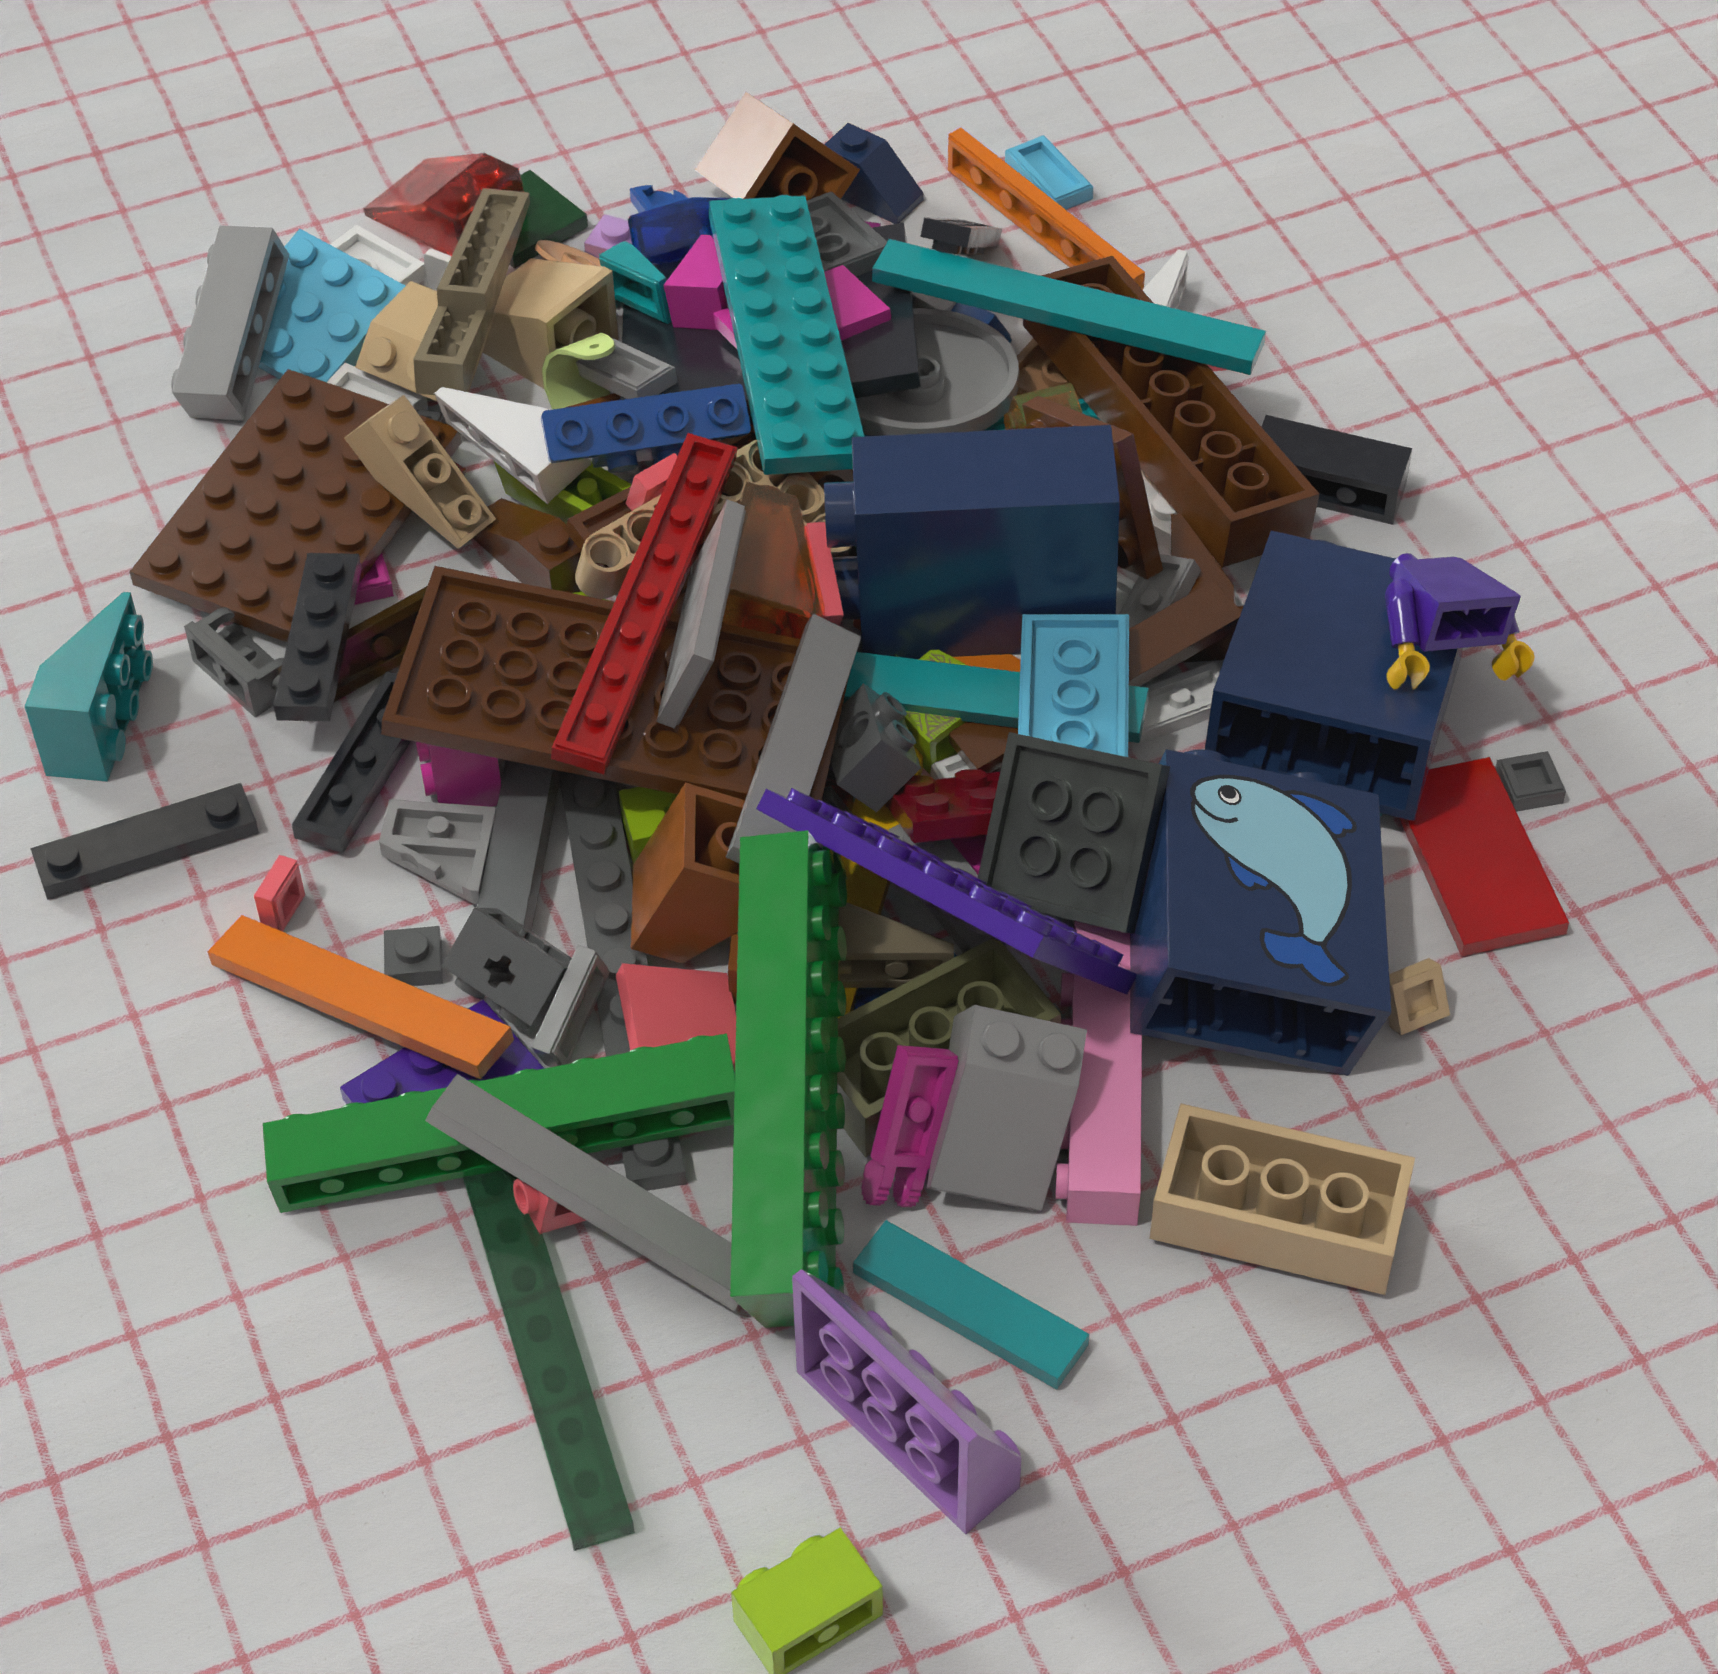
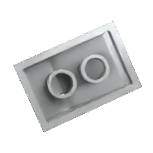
[927,1005,1087,1212]

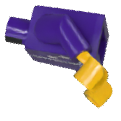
[1385,553,1535,690]

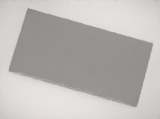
[656,499,746,728]

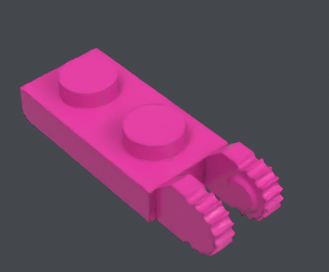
[861,1045,959,1208]

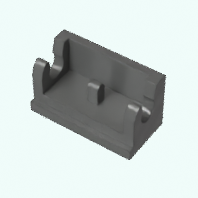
[184,607,284,718]

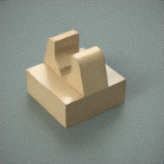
[1388,958,1450,1035]

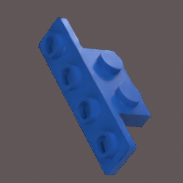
[541,384,751,473]

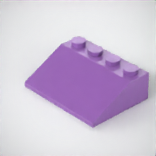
[792,1269,1022,1535]

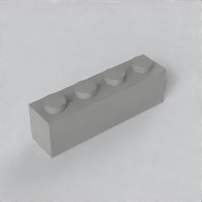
[171,226,290,421]

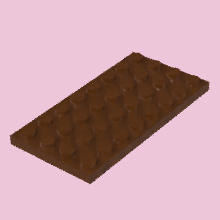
[381,566,851,801]

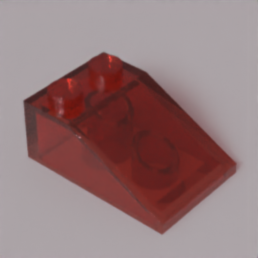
[363,153,524,256]

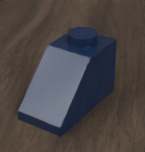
[824,123,924,224]

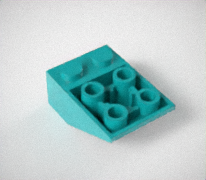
[24,592,153,782]

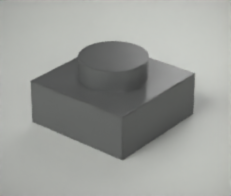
[384,926,443,986]

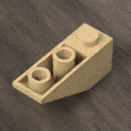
[344,395,496,548]

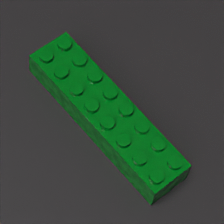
[730,830,847,1328]

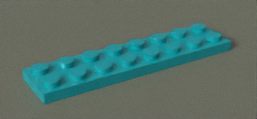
[709,195,864,475]

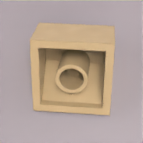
[355,281,496,401]

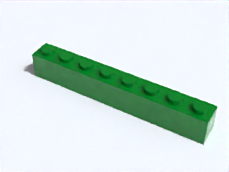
[262,1033,735,1213]

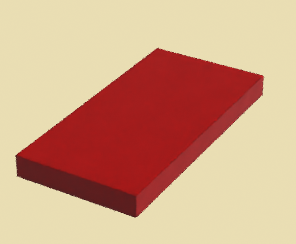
[1399,757,1569,957]

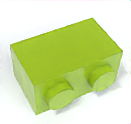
[731,1527,883,1674]

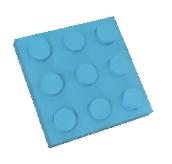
[258,229,405,382]

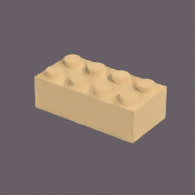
[1149,1103,1415,1295]

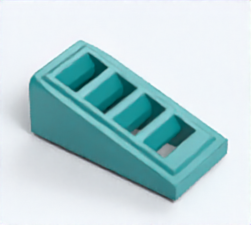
[599,241,672,324]

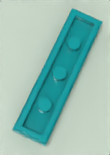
[853,1220,1090,1390]

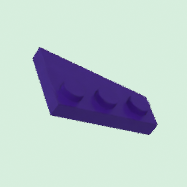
[340,999,544,1104]

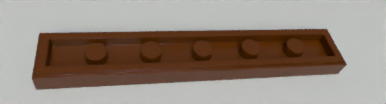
[948,580,1242,773]

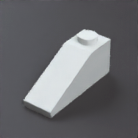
[434,387,591,504]

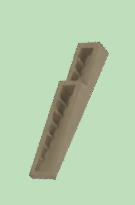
[413,188,530,395]

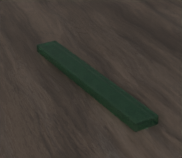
[462,1170,635,1551]

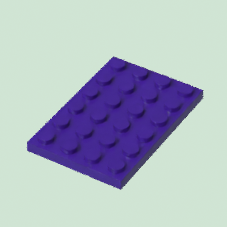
[756,788,1137,995]

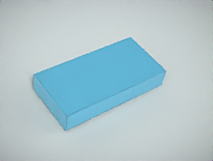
[1005,135,1093,210]

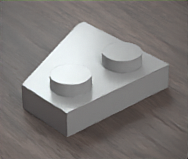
[379,799,496,904]

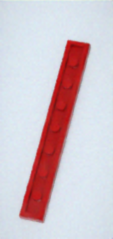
[551,433,738,775]

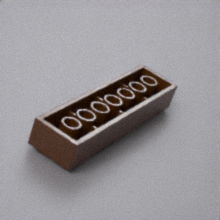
[1023,256,1319,568]

